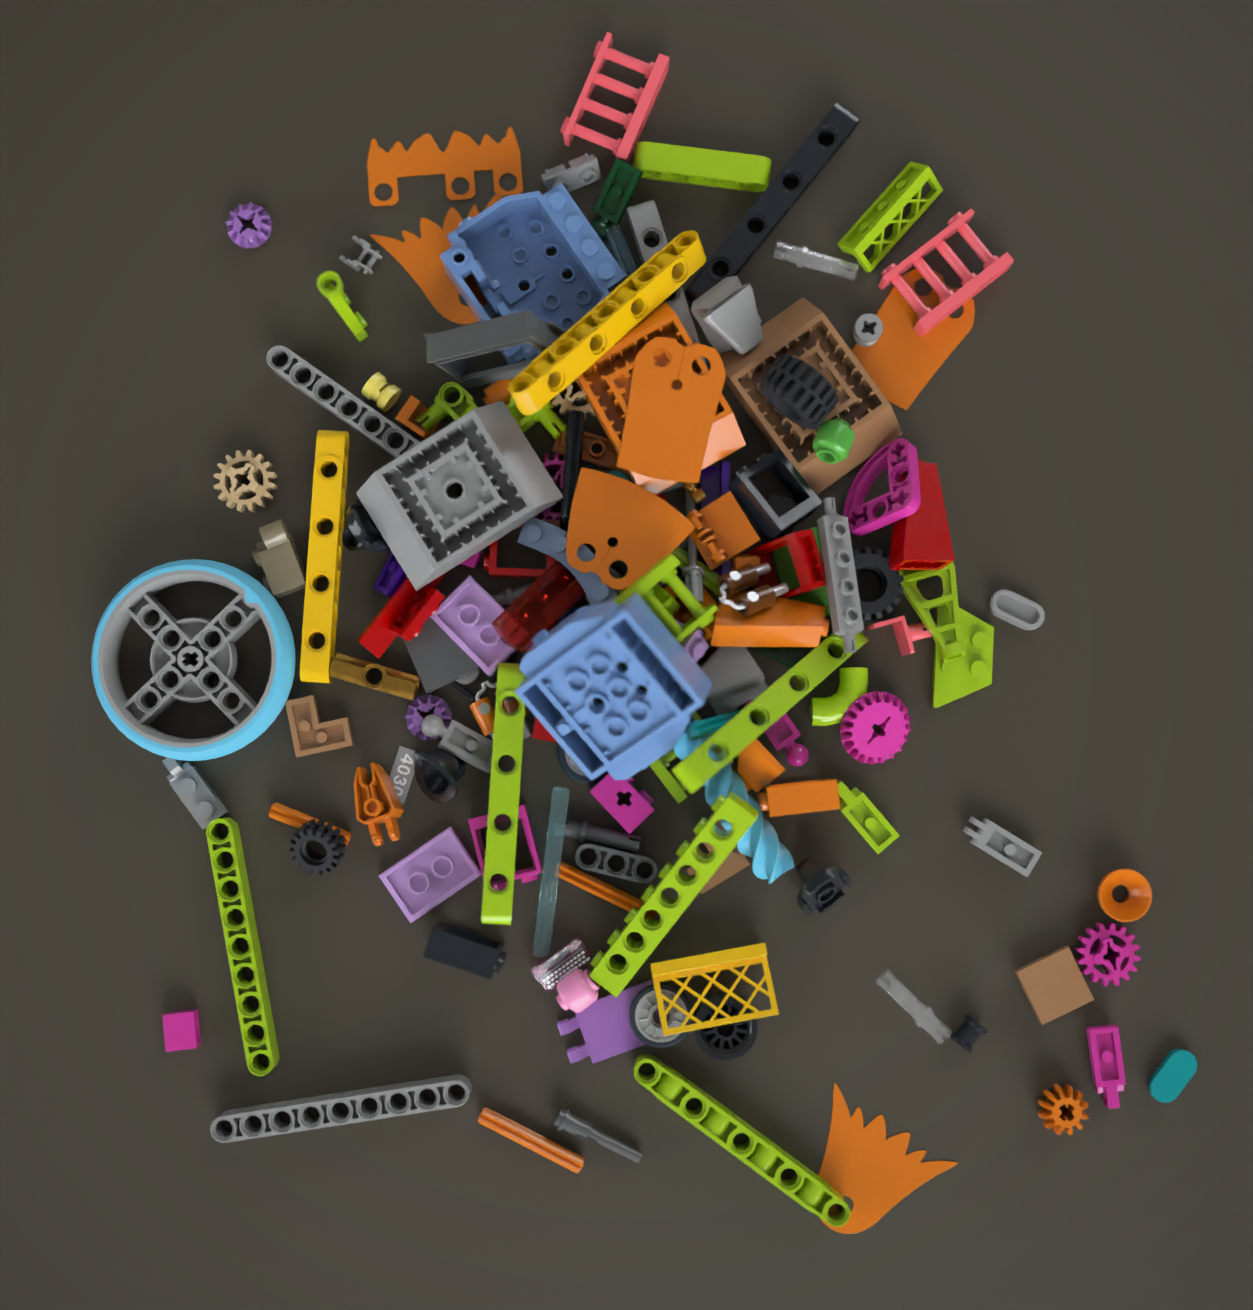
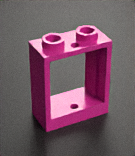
[468,804,543,889]

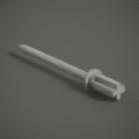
[682,490,705,604]

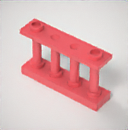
[561,32,670,164]
[878,208,1014,338]

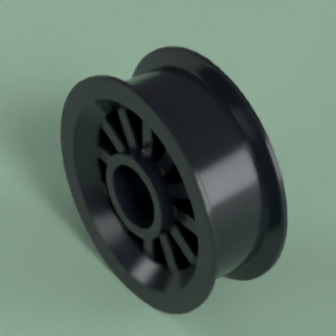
[693,992,758,1061]

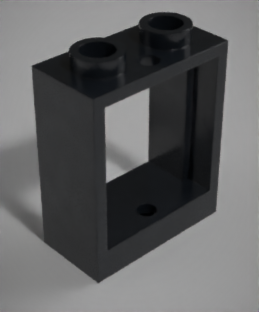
[729,449,823,542]
[423,922,507,980]

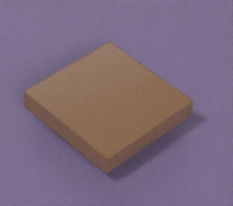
[1014,946,1094,1025]

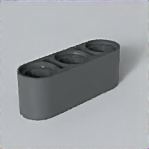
[575,842,658,883]

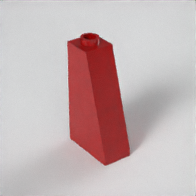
[889,460,955,570]

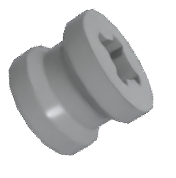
[852,314,883,347]

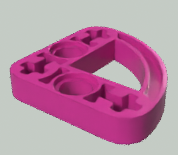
[843,438,921,537]

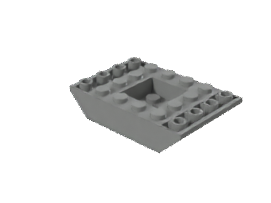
[356,400,563,591]

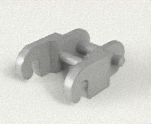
[339,235,383,274]

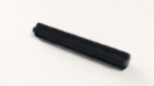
[561,410,585,521]

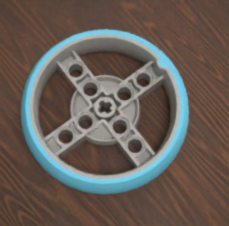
[91,559,296,761]

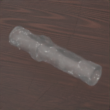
[773,240,859,282]
[875,969,952,1044]

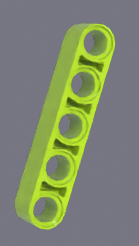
[632,141,772,192]

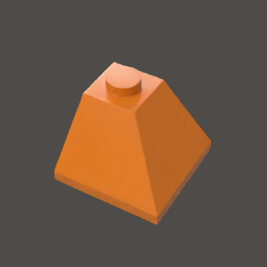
[735,739,785,793]

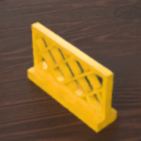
[650,943,779,1036]

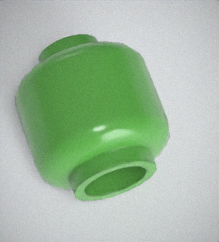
[813,418,855,464]

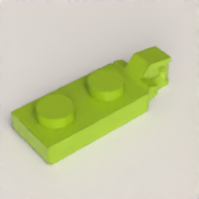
[837,780,900,854]

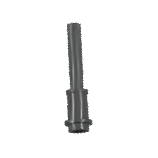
[553,1108,643,1163]

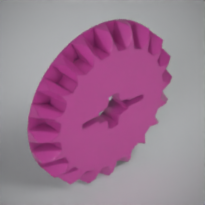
[840,691,912,765]

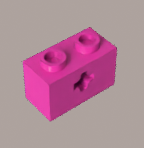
[590,774,654,834]

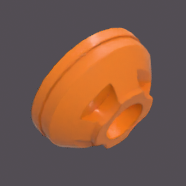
[1097,869,1152,922]

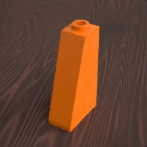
[710,590,830,647]

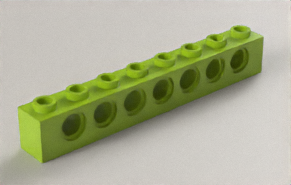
[589,790,759,998]

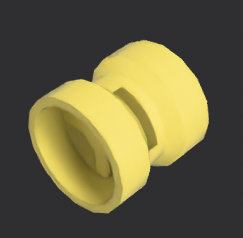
[361,372,402,412]

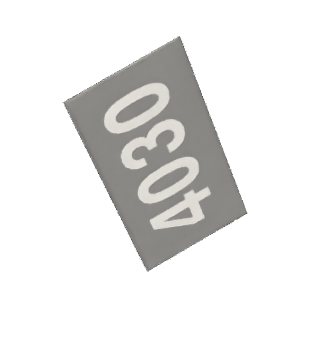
[389,746,415,804]

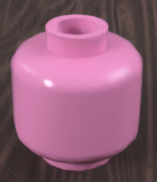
[556,969,600,1013]

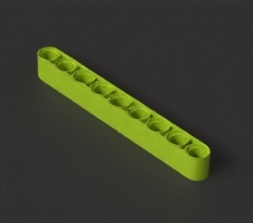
[206,817,280,1076]

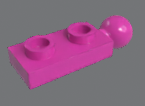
[744,700,809,767]

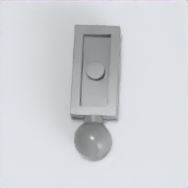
[421,715,493,774]

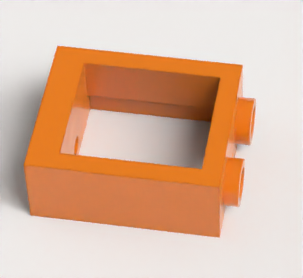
[757,778,840,817]

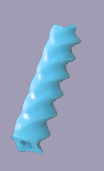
[673,719,794,884]

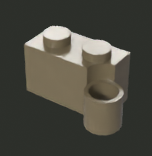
[252,519,306,598]

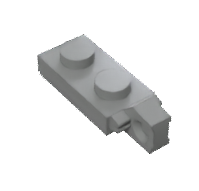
[162,758,228,830]

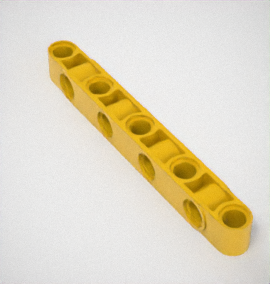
[508,230,707,415]
[300,430,350,683]

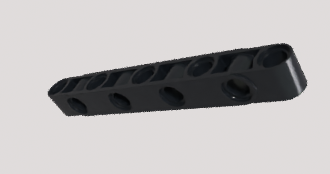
[684,101,861,302]

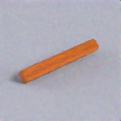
[552,860,658,920]
[478,1107,585,1173]

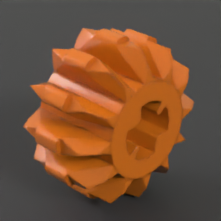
[1038,1084,1089,1135]

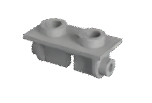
[541,153,602,192]

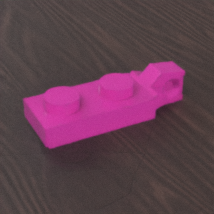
[1086,1024,1126,1109]

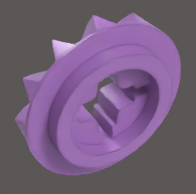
[226,202,272,248]
[405,694,452,740]

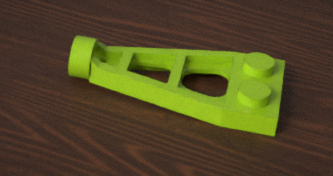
[317,271,368,342]
[898,562,966,661]

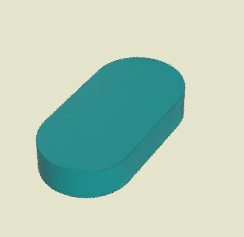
[1147,1048,1197,1103]

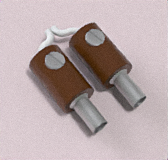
[718,563,788,617]

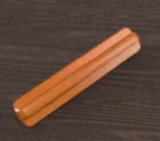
[268,803,351,846]

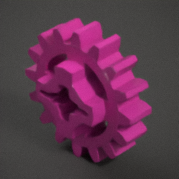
[1074,922,1141,986]

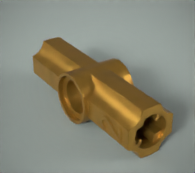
[330,653,420,701]

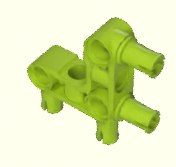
[416,382,568,439]

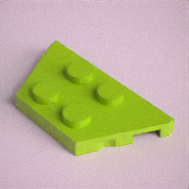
[931,605,994,708]

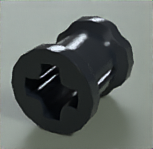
[949,1014,988,1053]

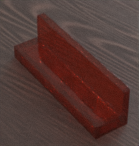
[491,561,586,653]

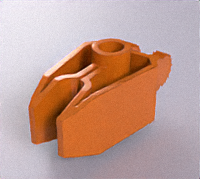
[354,762,404,847]

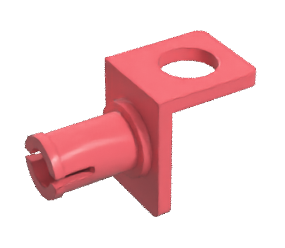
[866,616,932,656]

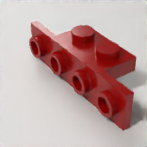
[357,572,447,659]

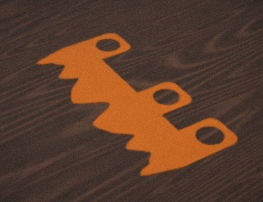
[367,126,523,207]

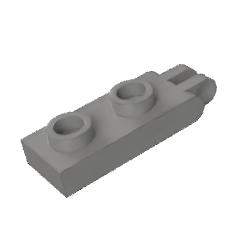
[963,816,1042,877]

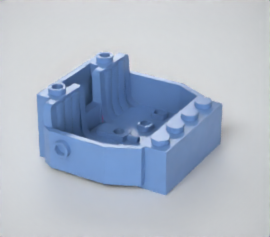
[440,183,626,365]
[514,592,713,781]

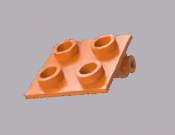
[686,491,760,571]

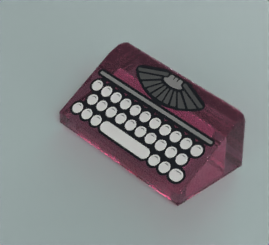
[530,935,594,993]

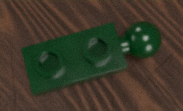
[590,158,644,242]

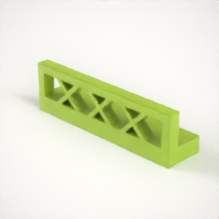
[837,161,943,273]

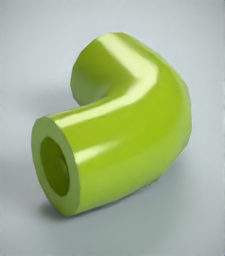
[810,667,868,726]

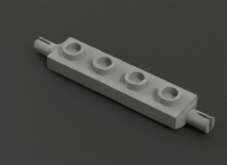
[817,497,864,653]

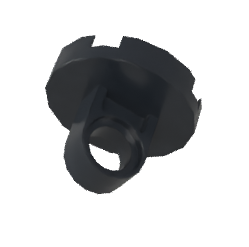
[342,499,390,553]
[795,858,851,916]

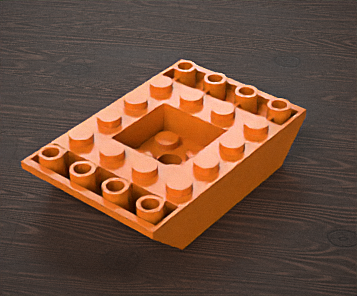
[575,301,746,495]

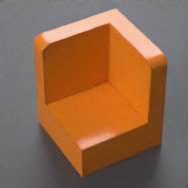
[395,395,442,441]

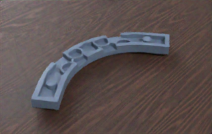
[517,517,620,703]

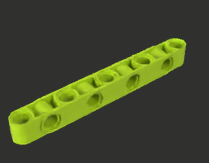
[671,631,869,794]
[481,662,526,925]
[634,1053,850,1227]

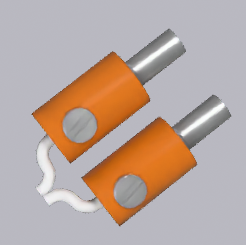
[469,680,532,739]

